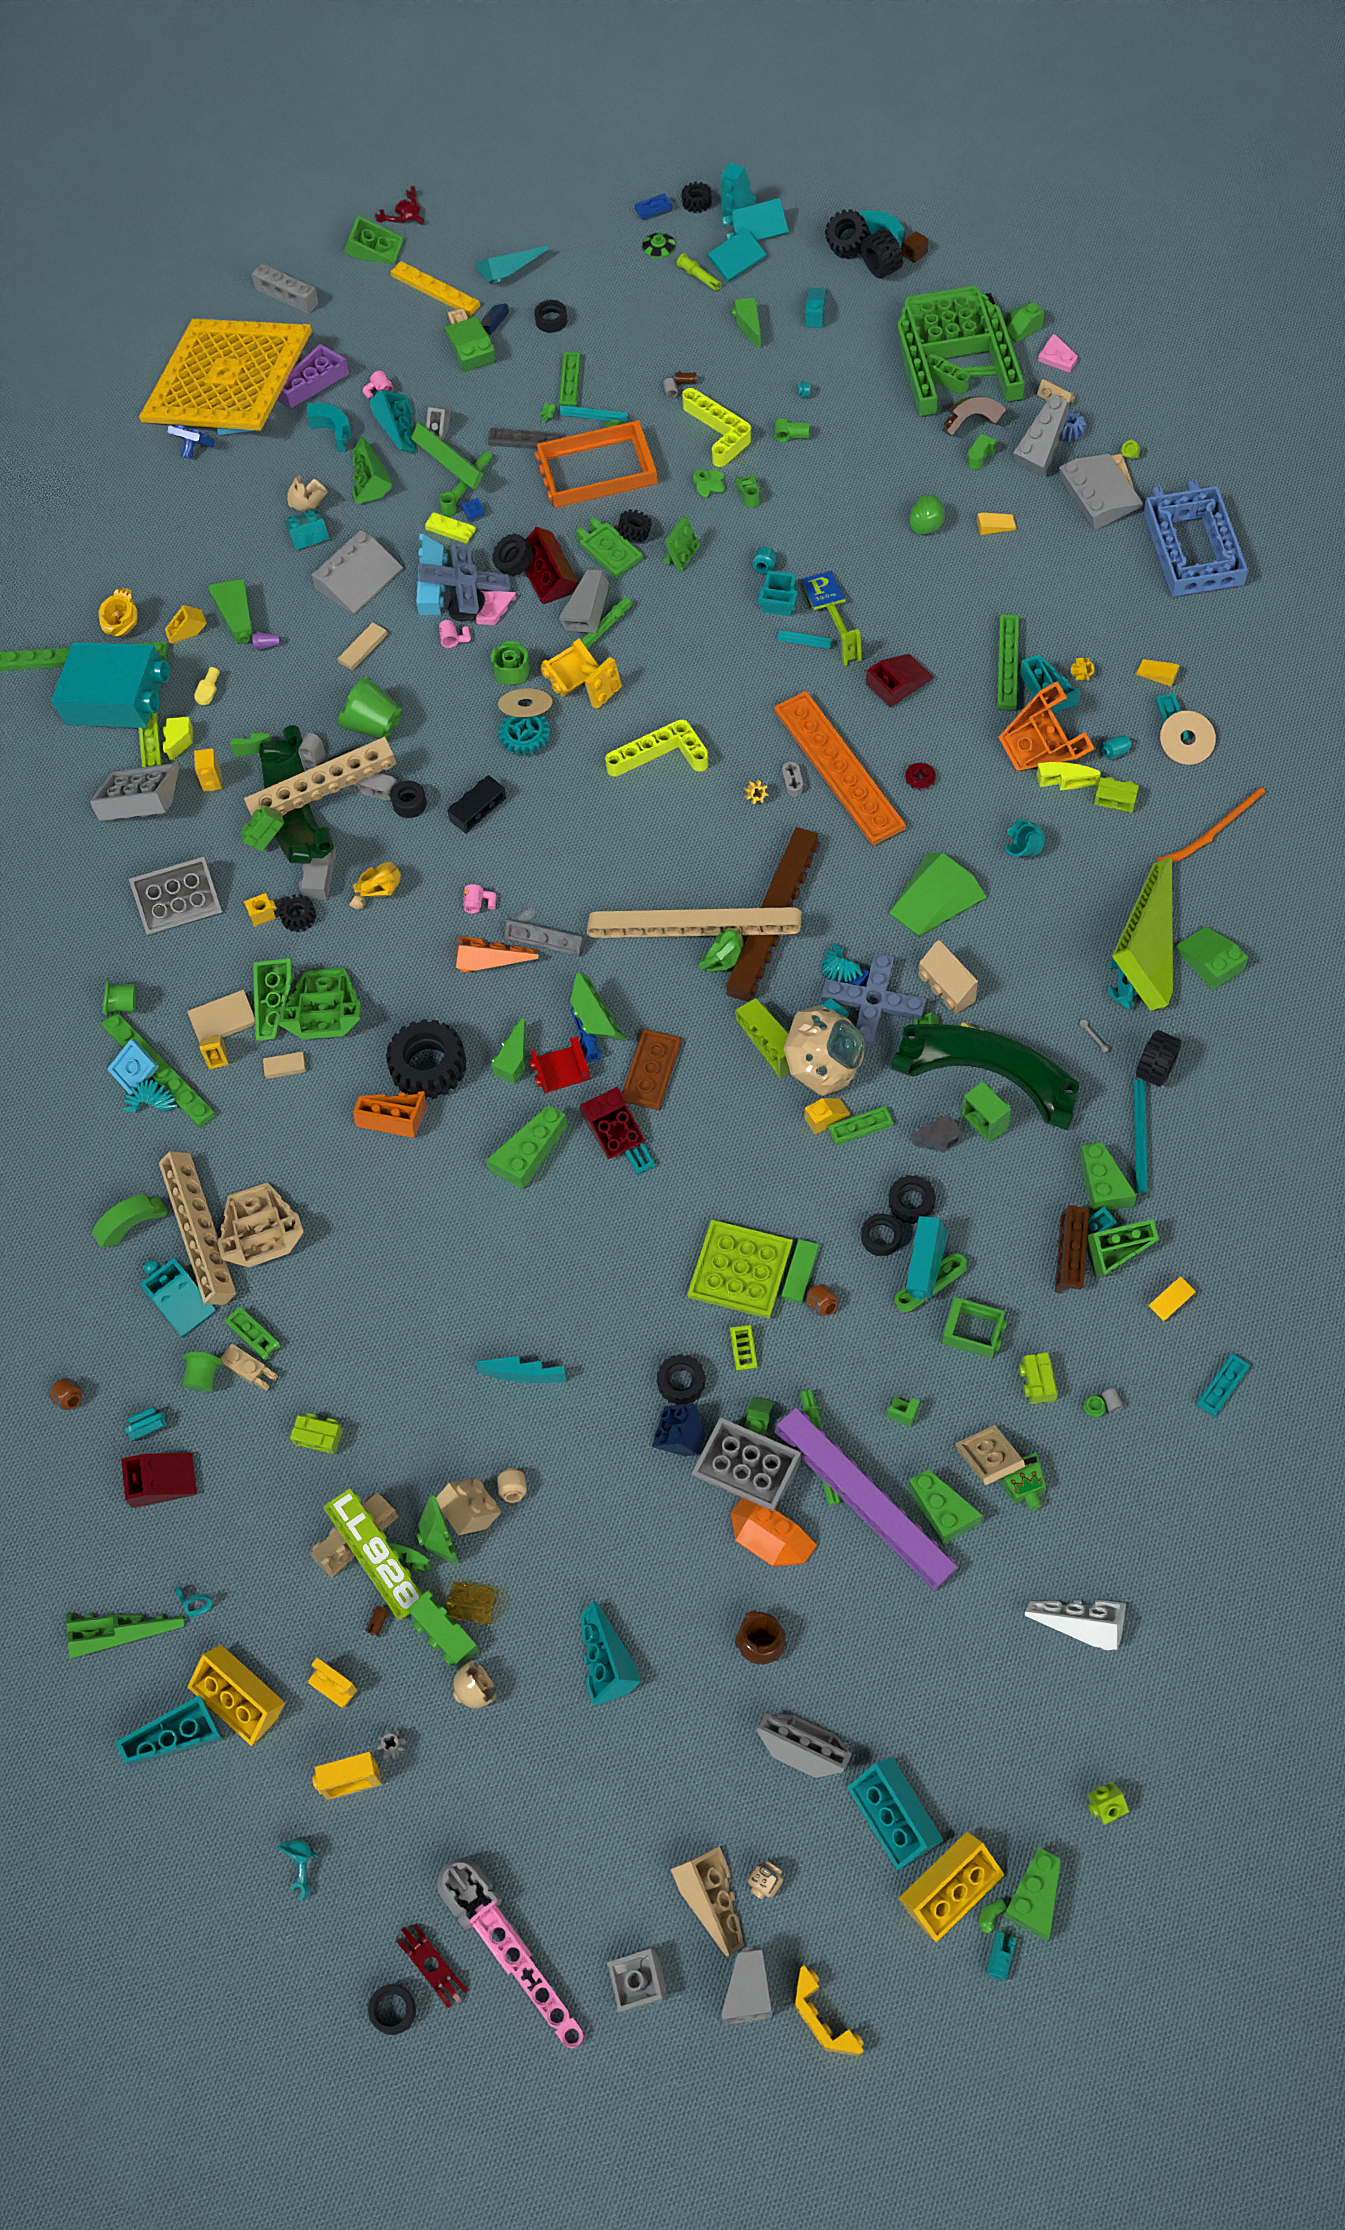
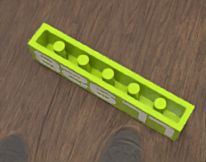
[323,1488,424,1620]

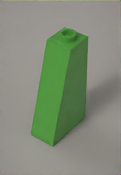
[208,578,254,644]

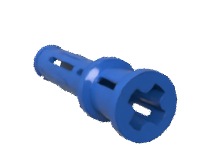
[571,1007,602,1062]

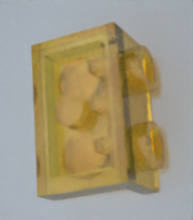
[447,1582,498,1624]

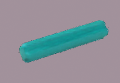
[778,630,832,649]

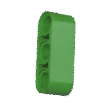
[926,355,970,394]

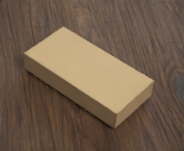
[263,1052,306,1079]

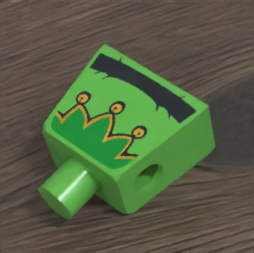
[998,1453,1045,1511]

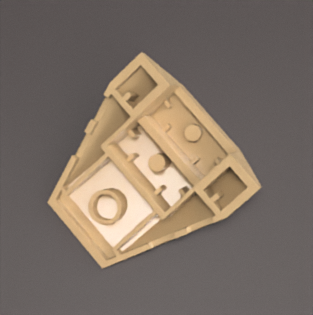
[218,1182,304,1267]

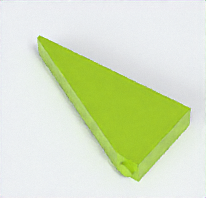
[1112,857,1173,1011]

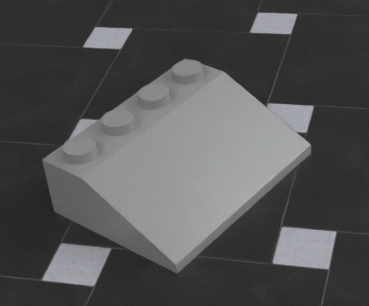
[1059,454,1143,531]
[311,530,403,615]
[90,763,179,821]
[129,857,222,935]
[692,1418,801,1511]

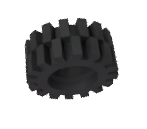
[682,182,712,213]
[617,510,652,543]
[279,894,316,932]

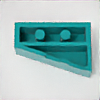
[721,162,756,216]

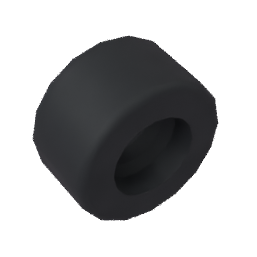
[391,781,427,818]

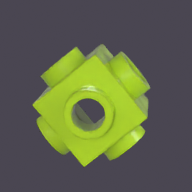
[1087,1781,1129,1825]

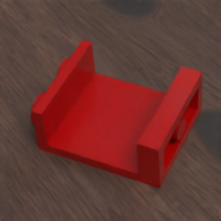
[529,1037,591,1094]

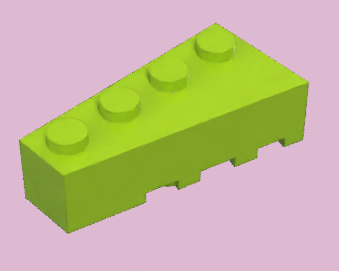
[735,998,790,1079]

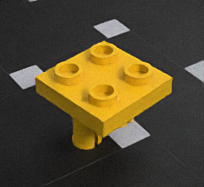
[581,657,622,709]

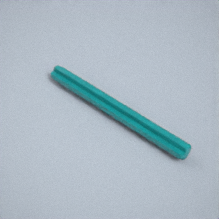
[1134,1079,1148,1193]

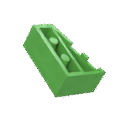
[1087,1219,1159,1277]
[408,1590,479,1670]

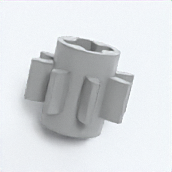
[377,1730,406,1760]

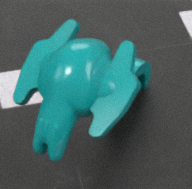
[276,1839,318,1901]

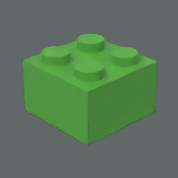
[961,1081,1011,1143]

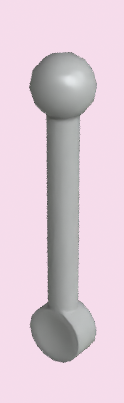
[1080,1020,1109,1053]

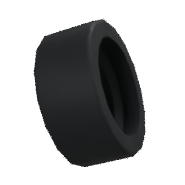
[534,300,567,333]
[861,1214,902,1256]
[368,1984,416,2035]

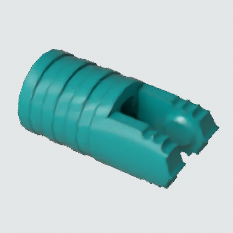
[985,1930,1017,1981]

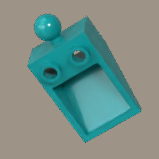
[140,1258,216,1338]

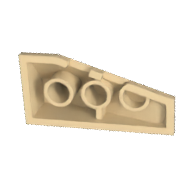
[671,1846,744,1956]

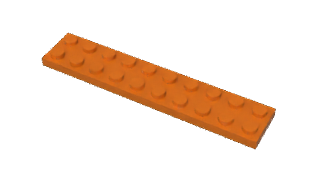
[774,691,906,846]

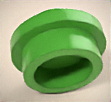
[1083,1396,1106,1418]

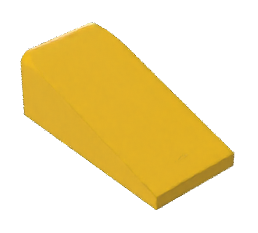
[977,513,1016,535]
[1136,659,1180,687]

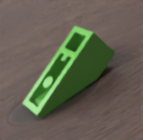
[732,297,761,348]

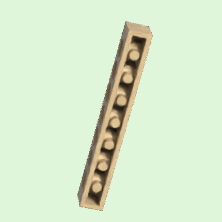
[244,737,397,816]
[159,1151,236,1305]

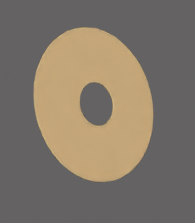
[498,688,552,717]
[1160,711,1216,765]

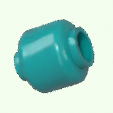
[751,547,777,574]

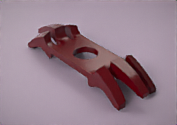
[396,1924,468,2008]

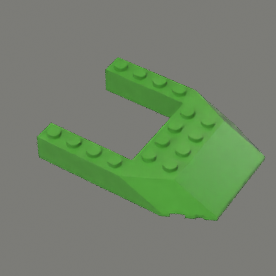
[897,285,1024,416]

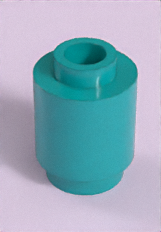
[1101,735,1131,760]

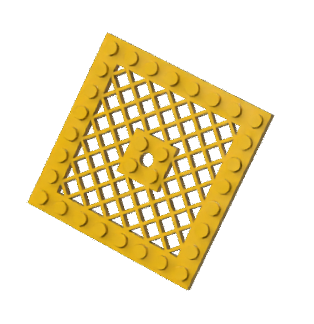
[139,319,312,431]

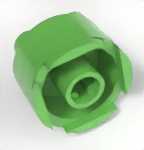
[491,641,530,685]

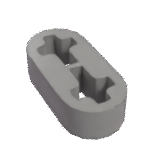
[782,761,803,796]

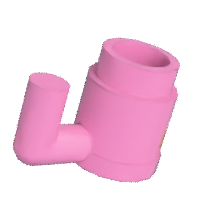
[362,370,394,400]
[439,620,471,648]
[463,884,497,914]

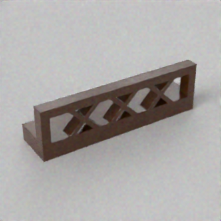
[1055,1205,1089,1293]

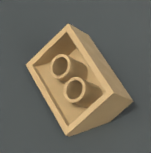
[918,940,978,1015]

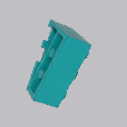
[1020,655,1080,713]

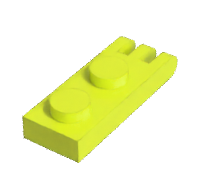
[425,512,476,543]

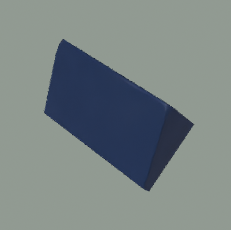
[480,303,509,335]

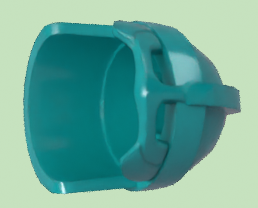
[1004,819,1046,857]

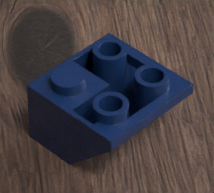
[652,1403,705,1456]

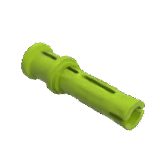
[676,253,721,292]

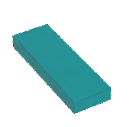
[1196,1353,1251,1418]

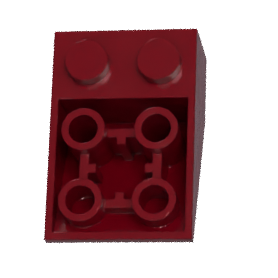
[866,654,934,707]
[579,1087,645,1160]
[121,1453,197,1508]

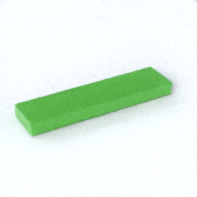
[559,352,581,408]

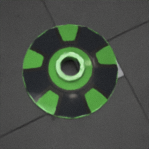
[642,232,675,258]

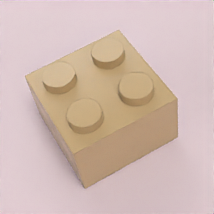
[436,1478,501,1535]

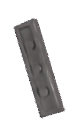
[488,428,561,449]
[504,919,584,956]

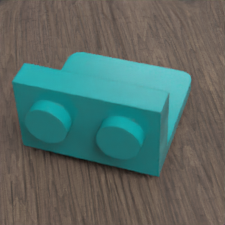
[284,509,329,550]

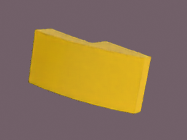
[1148,1276,1196,1321]

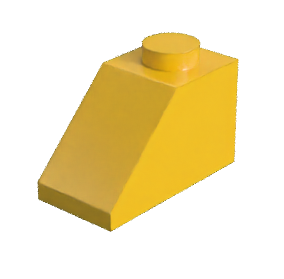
[165,605,206,643]
[200,1035,229,1069]
[805,1098,851,1135]

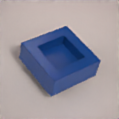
[461,498,485,521]

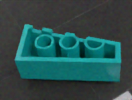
[115,1695,224,1766]

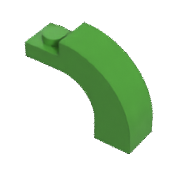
[92,1193,168,1248]

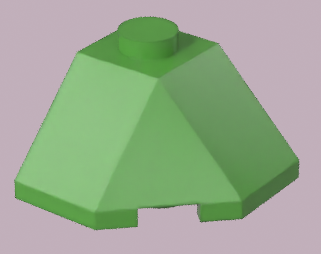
[1006,302,1044,343]

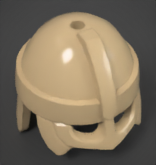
[287,475,328,512]

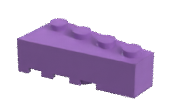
[278,344,349,408]

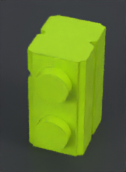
[1094,777,1139,813]
[1019,1352,1058,1404]
[290,1413,343,1455]

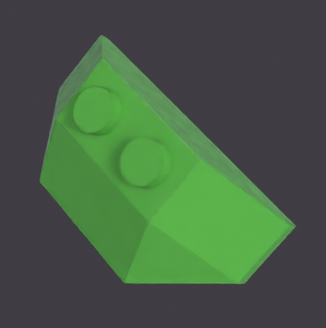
[570,972,626,1041]

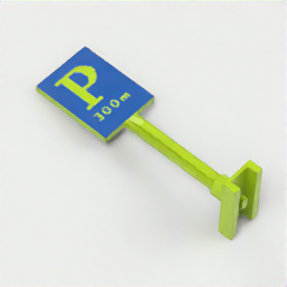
[800,571,862,666]

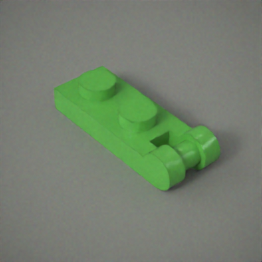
[224,1306,281,1361]

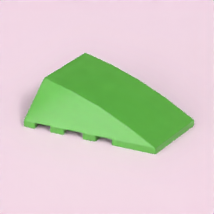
[889,852,987,937]

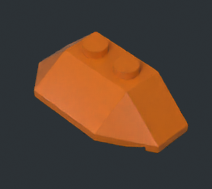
[730,1498,817,1567]

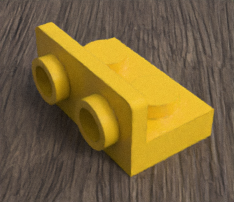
[308,1658,357,1708]

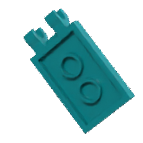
[721,198,789,241]

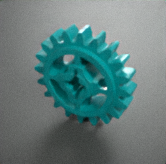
[498,714,551,757]

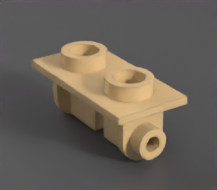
[1037,379,1075,405]

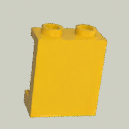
[541,638,599,697]

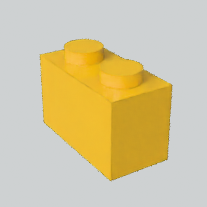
[194,748,222,791]

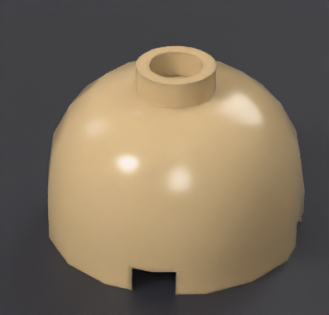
[453,1660,497,1709]

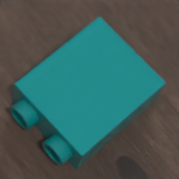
[51,642,170,728]

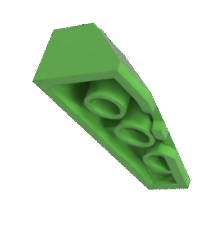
[352,437,392,504]
[253,958,293,1041]
[417,1495,460,1565]

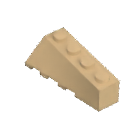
[310,1492,398,1578]

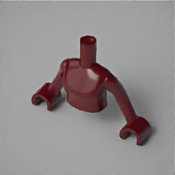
[375,186,424,225]

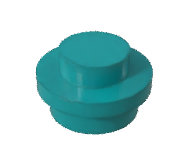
[797,380,811,398]

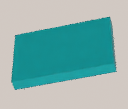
[707,228,767,283]

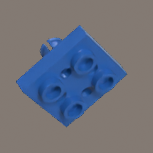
[167,424,215,459]

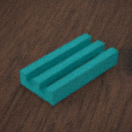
[624,1134,656,1176]

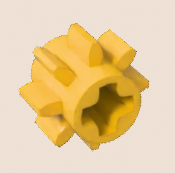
[1071,658,1094,681]
[744,779,768,804]

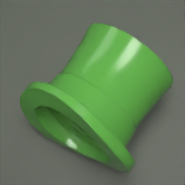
[102,978,137,1016]
[181,1352,223,1392]

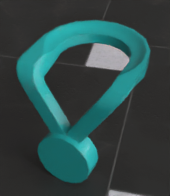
[175,1586,212,1618]

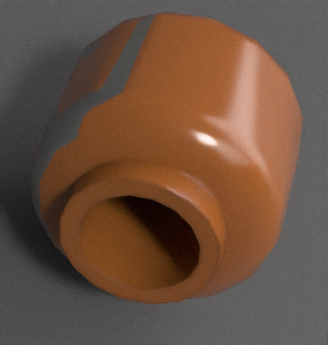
[806,1284,838,1316]
[49,1378,82,1410]

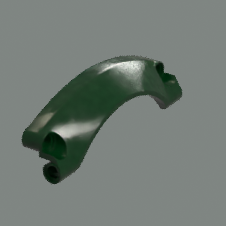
[259,725,334,864]
[891,1024,1079,1130]

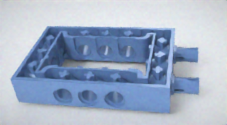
[1143,480,1248,597]

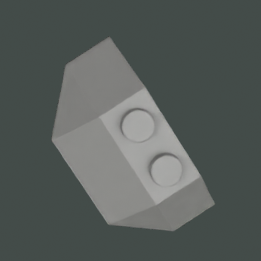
[757,1713,852,1778]

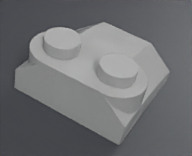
[607,1948,666,2013]

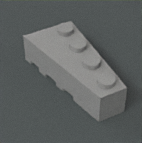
[1013,394,1069,478]

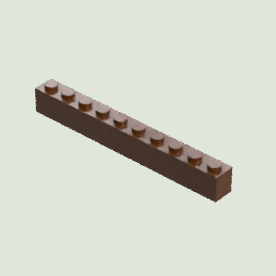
[726,827,820,1002]

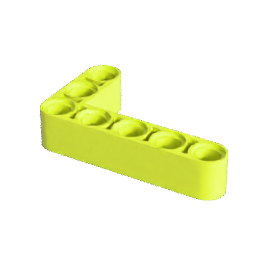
[682,388,751,467]
[605,720,709,776]

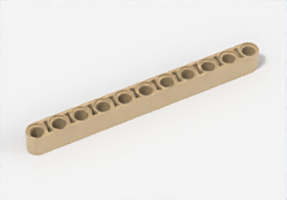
[587,907,802,938]

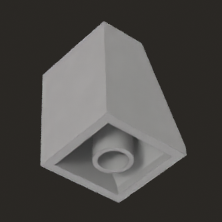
[722,1946,772,2026]

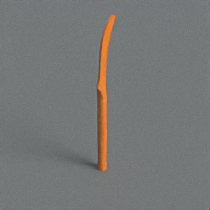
[1156,787,1265,863]

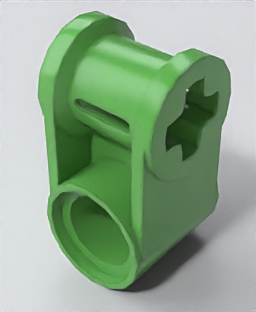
[735,473,760,508]

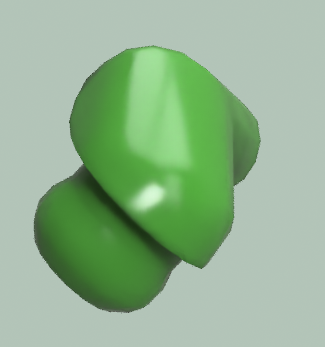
[978,1898,1007,1933]

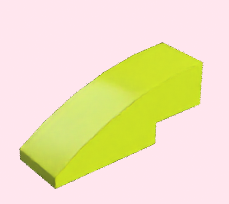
[1037,762,1100,791]

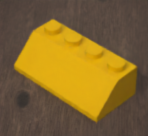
[187,1645,285,1746]
[898,1832,1005,1943]

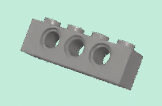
[252,264,319,314]

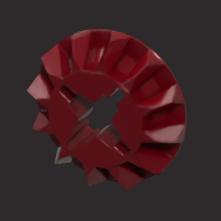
[905,763,936,790]

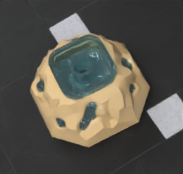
[783,1005,866,1096]

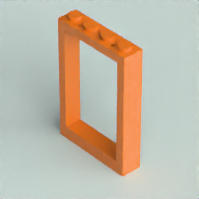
[535,420,658,508]

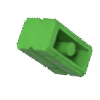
[241,805,284,852]

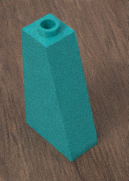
[906,1216,949,1300]

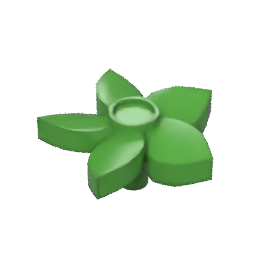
[539,402,556,423]

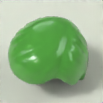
[909,495,945,535]

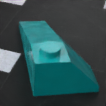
[475,246,549,284]
[369,389,415,453]
[580,1601,641,1706]

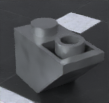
[912,1114,962,1152]

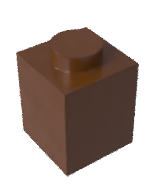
[902,231,929,263]

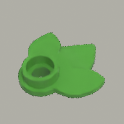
[692,469,725,498]

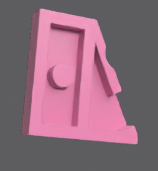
[1038,334,1078,373]
[476,591,516,625]

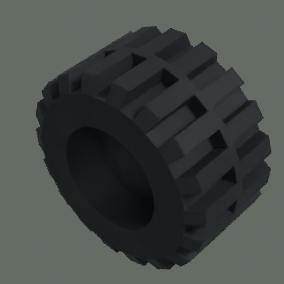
[825,209,870,259]
[861,229,903,279]
[1136,1030,1181,1087]

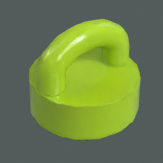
[1121,440,1140,459]

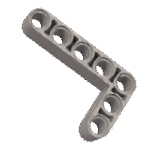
[298,733,398,801]

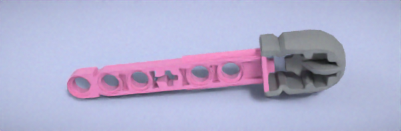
[437,1858,583,2048]

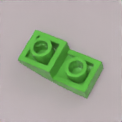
[230,733,272,755]
[387,1543,431,1573]

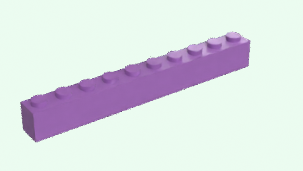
[775,1408,957,1591]

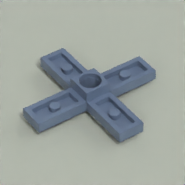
[418,543,511,614]
[822,953,926,1047]

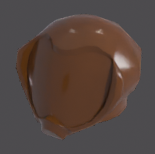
[735,1610,786,1665]

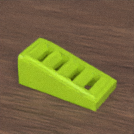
[729,1325,758,1371]

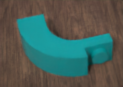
[859,210,904,249]
[307,403,352,453]

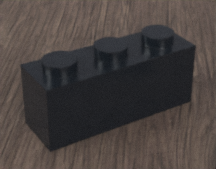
[447,775,506,834]

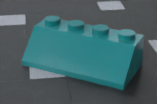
[847,1757,944,1871]

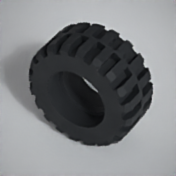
[386,1019,466,1100]

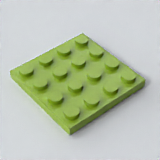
[687,1220,793,1319]

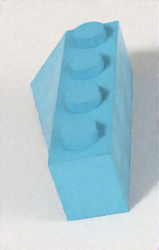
[417,534,448,615]

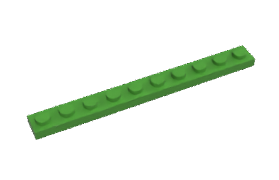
[0,642,168,671]

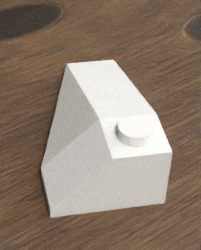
[1025,1600,1126,1650]

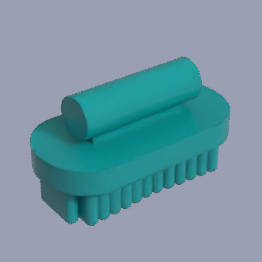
[124,1406,167,1441]

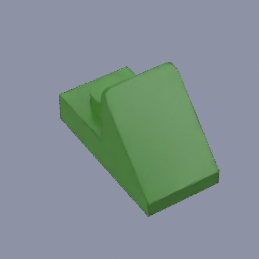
[744,1397,774,1437]

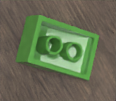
[343,215,404,264]
[444,317,495,372]
[1174,926,1249,990]

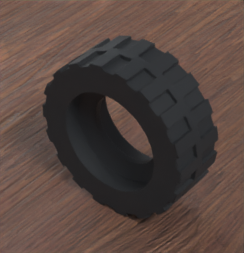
[492,534,534,577]
[889,1175,936,1224]
[657,1354,705,1405]

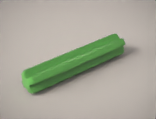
[962,365,997,377]

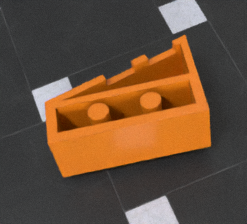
[353,1091,427,1138]

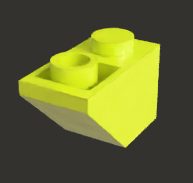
[163,717,193,760]

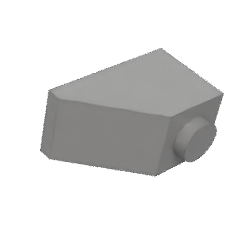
[426,407,451,441]

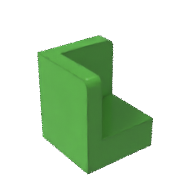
[886,1398,920,1427]

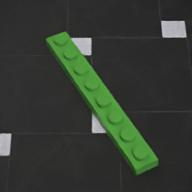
[100,1012,216,1128]

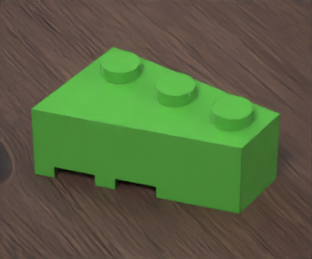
[1079,1143,1137,1213]
[908,1469,983,1545]
[1004,1847,1061,1942]

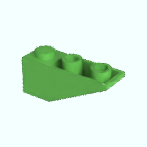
[491,1018,527,1084]

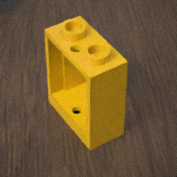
[312,1752,382,1800]

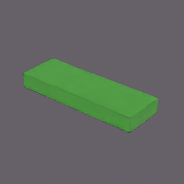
[828,1106,894,1146]
[781,1239,819,1304]

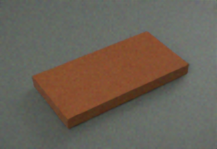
[622,1029,682,1111]

